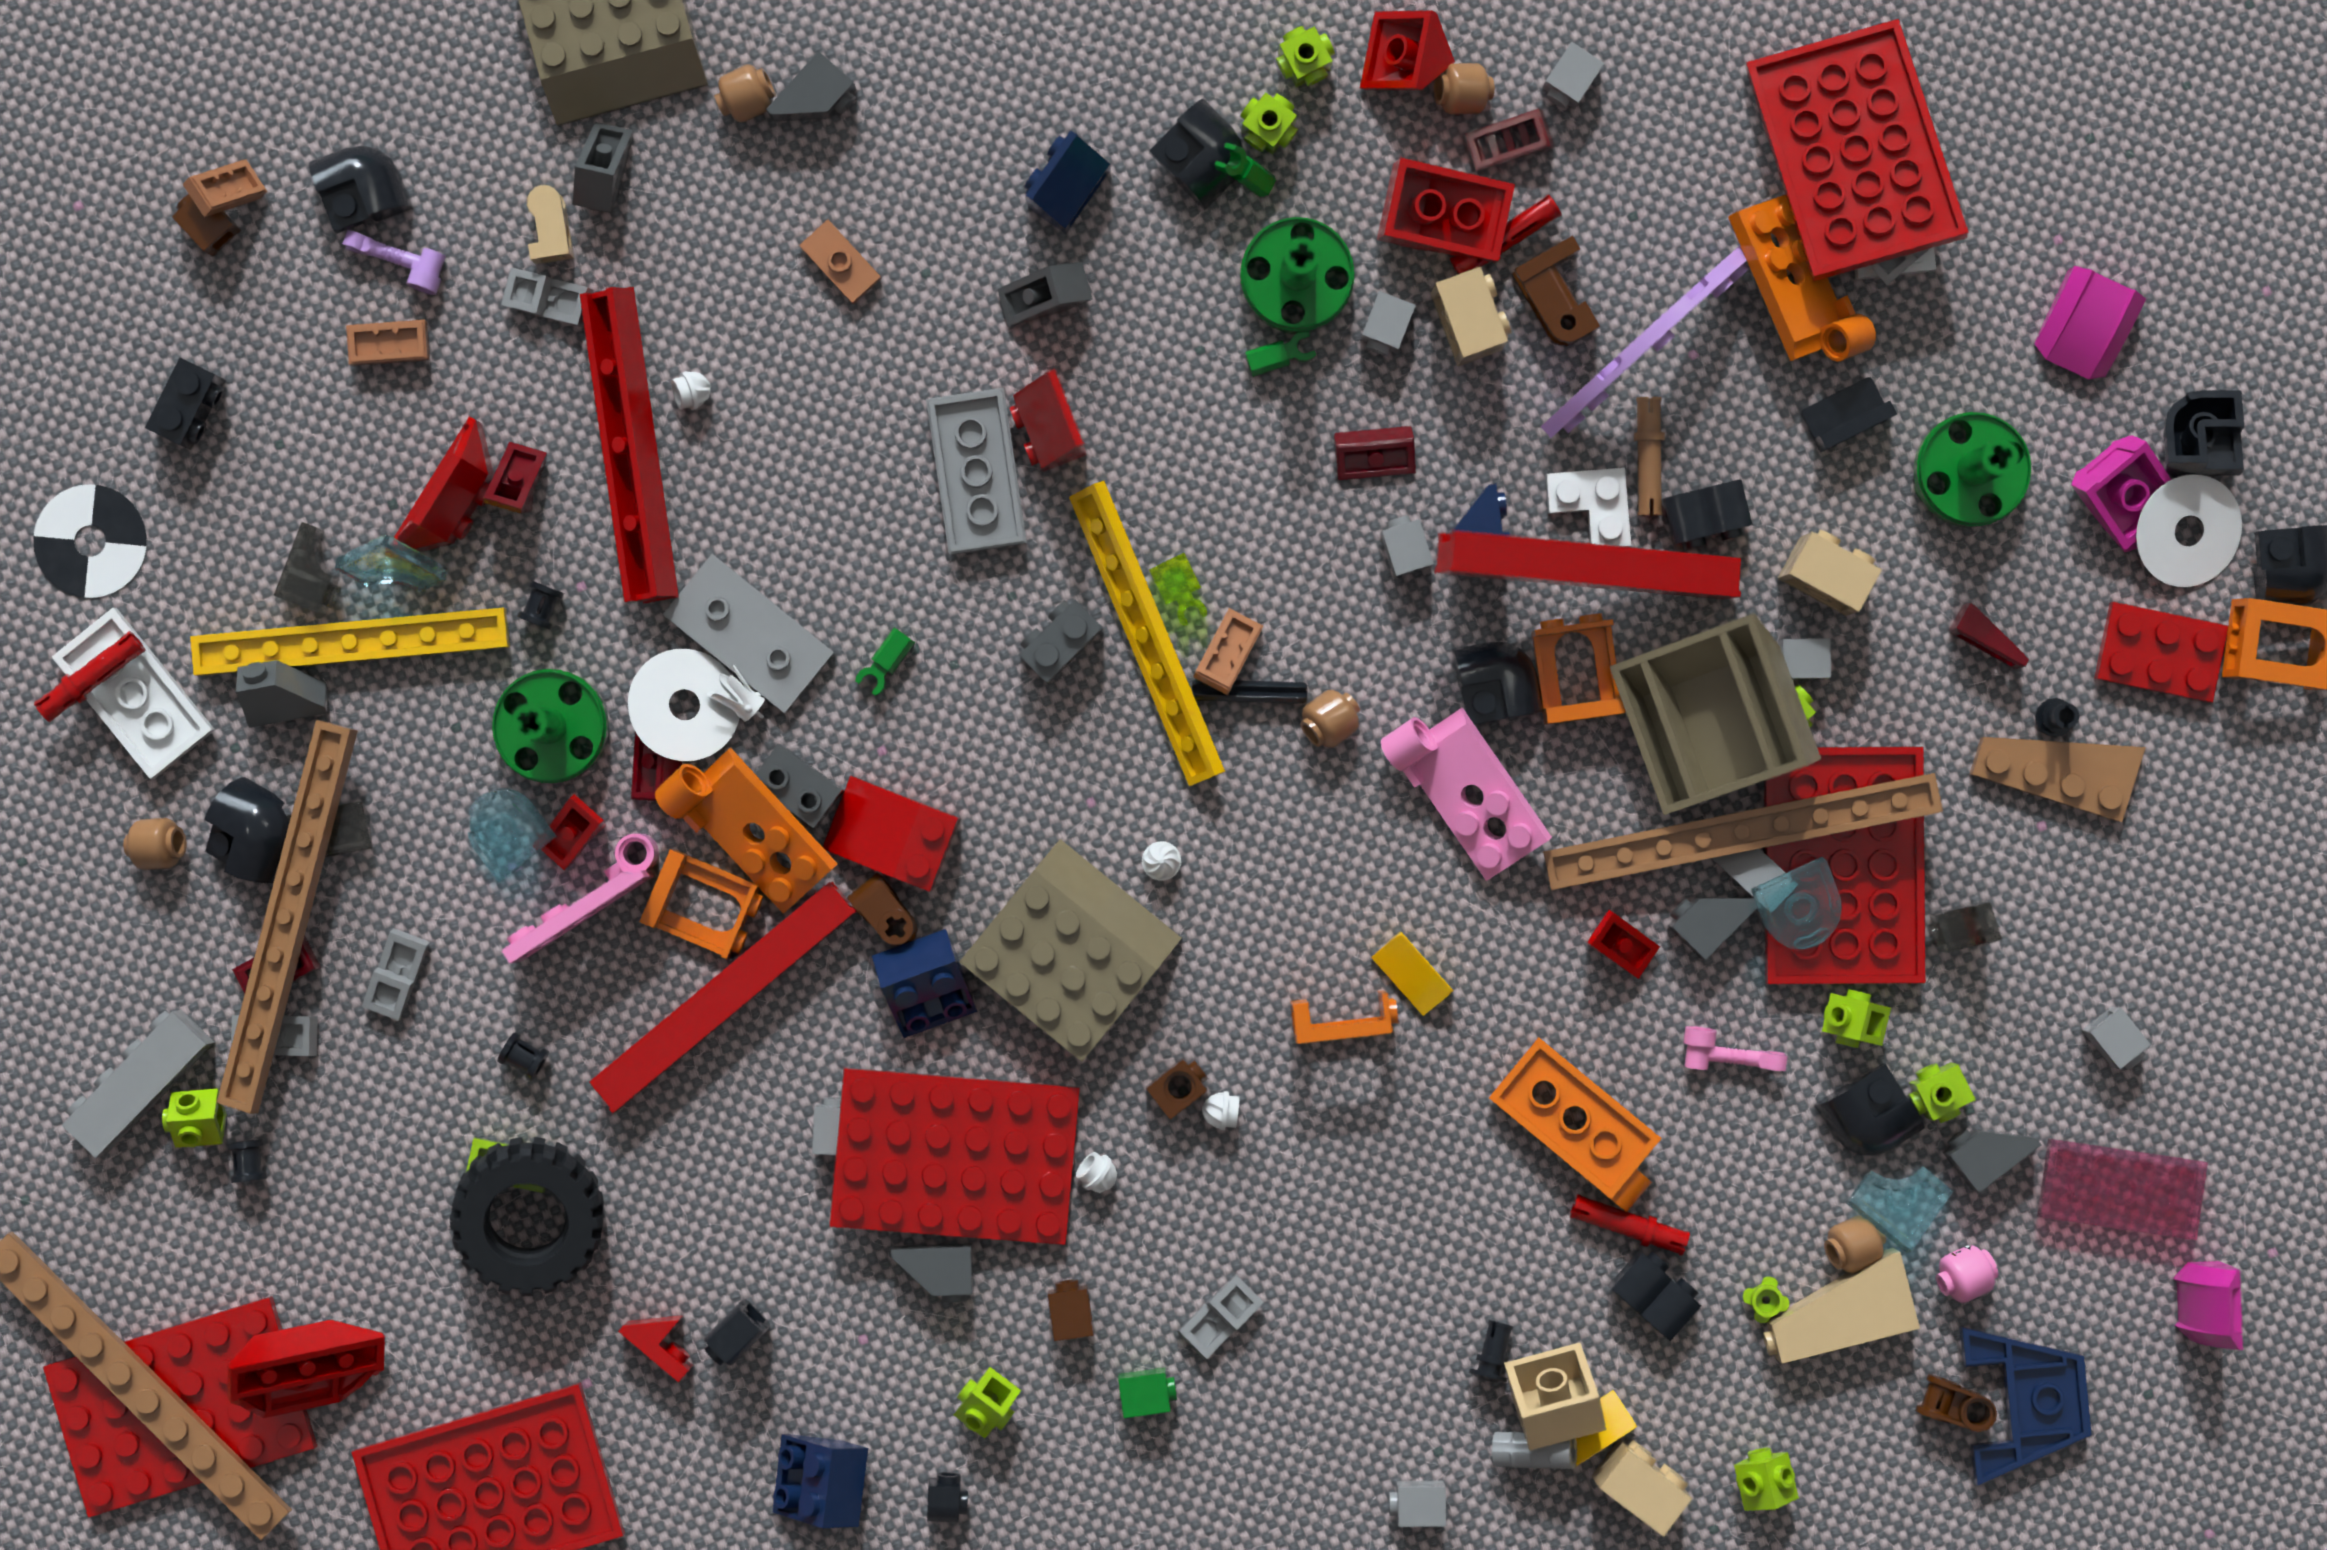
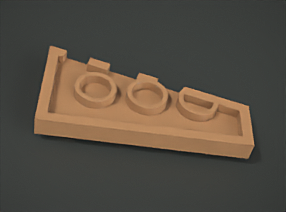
[1969,737,2146,822]

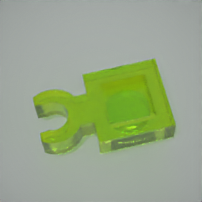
[1149,553,1207,627]

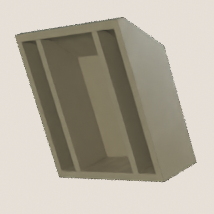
[518,0,708,126]
[1609,613,1821,815]
[959,839,1182,1062]

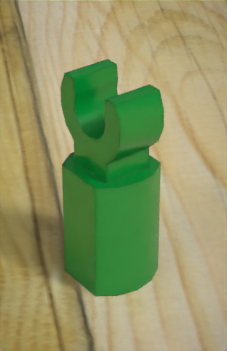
[1214,143,1276,197]
[1245,331,1316,377]
[855,627,916,696]

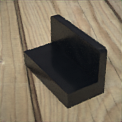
[1801,377,1897,453]

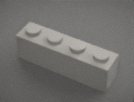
[62,1010,215,1158]

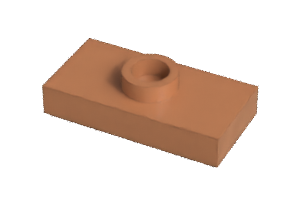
[183,159,268,217]
[799,219,882,305]
[346,320,430,366]
[1193,608,1263,695]

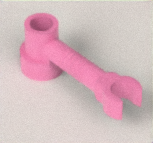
[1683,1026,1788,1071]

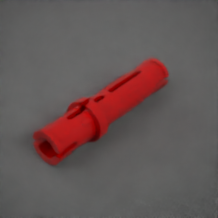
[1449,194,1562,275]
[34,631,146,723]
[1569,1194,1690,1256]

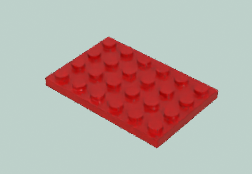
[1746,19,1969,282]
[1764,747,1926,984]
[829,1067,1080,1245]
[43,1296,318,1518]
[351,1382,625,1550]

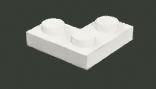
[1545,468,1631,547]

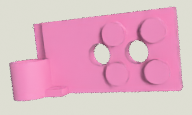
[1381,707,1552,881]
[501,834,659,963]

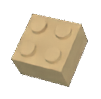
[1430,267,1511,367]
[1777,530,1882,616]
[1504,1342,1606,1451]
[1592,1439,1693,1537]

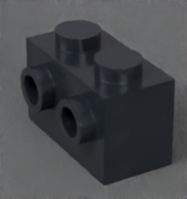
[145,357,226,450]

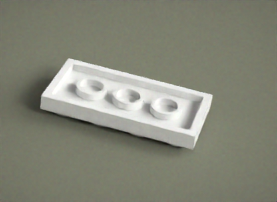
[52,608,215,779]

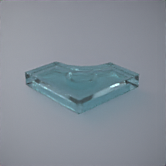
[334,534,448,592]
[1846,1166,1953,1253]

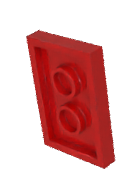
[2094,602,2228,703]

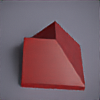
[1360,10,1455,90]

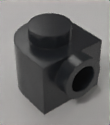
[927,1472,968,1522]

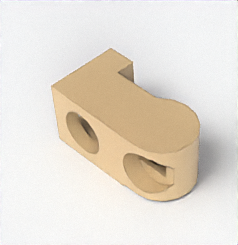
[527,185,574,264]

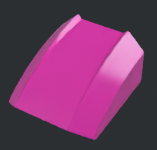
[2034,266,2146,379]
[2071,435,2172,552]
[2173,1261,2243,1350]

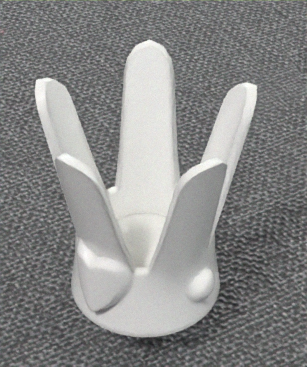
[707,665,765,722]

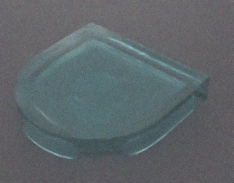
[468,788,557,883]
[1751,857,1842,949]

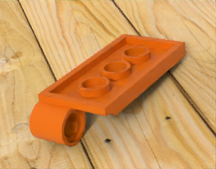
[1728,194,1876,362]
[655,747,838,914]
[1489,1037,1662,1212]

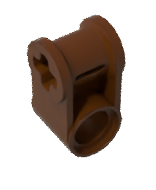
[847,872,918,946]
[1915,1373,1997,1432]

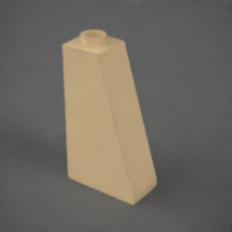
[1763,1248,1920,1364]

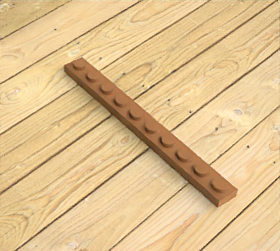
[217,720,358,1114]
[1543,773,1943,890]
[0,1231,292,1540]

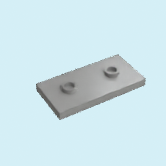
[926,387,1027,555]
[663,554,835,714]

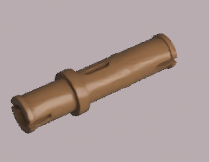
[1634,397,1665,516]

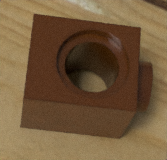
[171,194,241,257]
[1146,1058,1209,1120]
[1047,1279,1094,1341]

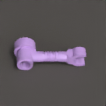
[342,230,446,295]

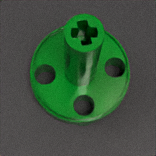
[1240,217,1355,334]
[1914,412,2031,528]
[492,669,609,783]

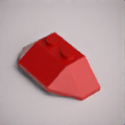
[386,416,494,557]
[228,1320,385,1418]

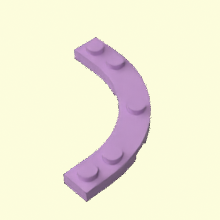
[1541,246,1750,438]

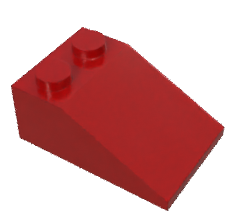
[1377,157,1515,262]
[1009,369,1086,472]
[823,775,960,892]

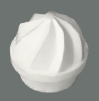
[671,371,711,410]
[1142,841,1181,881]
[1202,1091,1239,1131]
[1076,1152,1117,1193]

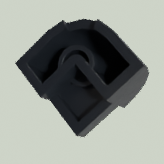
[1149,99,1242,211]
[309,145,413,234]
[2163,390,2245,478]
[2253,525,2327,606]
[1452,642,1543,725]
[204,777,289,883]
[1814,1063,1925,1156]

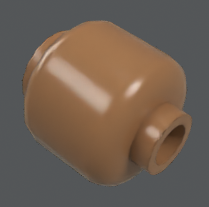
[1434,63,1495,114]
[714,64,776,123]
[1300,690,1360,748]
[123,818,187,870]
[1824,1215,1886,1274]

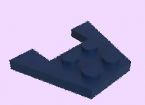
[1959,1326,2092,1486]

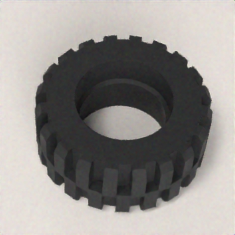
[450,1137,604,1296]

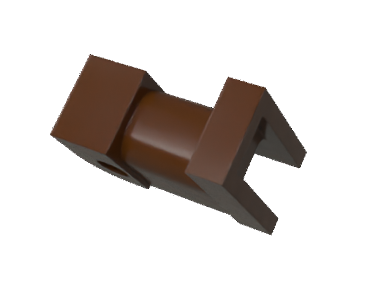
[1511,236,1600,346]

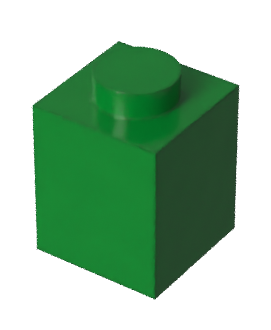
[1118,1367,1177,1418]

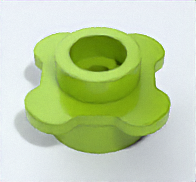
[1742,1276,1789,1323]

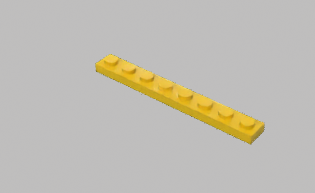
[1069,481,1225,786]
[190,607,510,676]

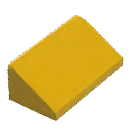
[1371,931,1454,1016]
[1575,1390,1637,1467]

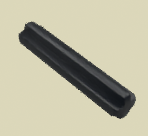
[1191,679,1308,704]

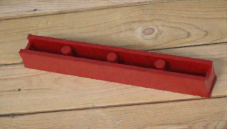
[580,287,679,604]
[1435,531,1741,599]
[589,881,857,1114]

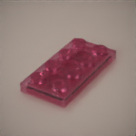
[2037,1138,2208,1240]

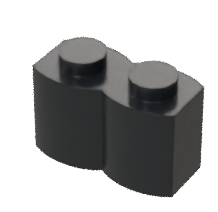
[1662,479,1753,550]
[1608,1251,1701,1341]
[704,1299,770,1366]

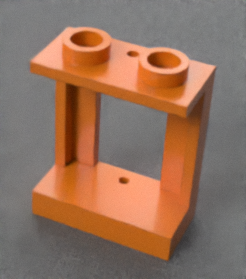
[2222,598,2327,690]
[1531,613,1626,725]
[639,849,764,959]
[1290,990,1398,1044]

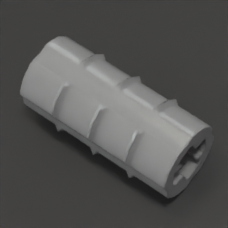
[1492,1430,1577,1470]

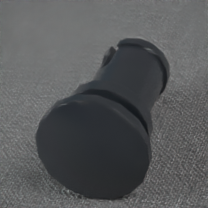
[2035,698,2080,737]
[1469,1320,1513,1383]

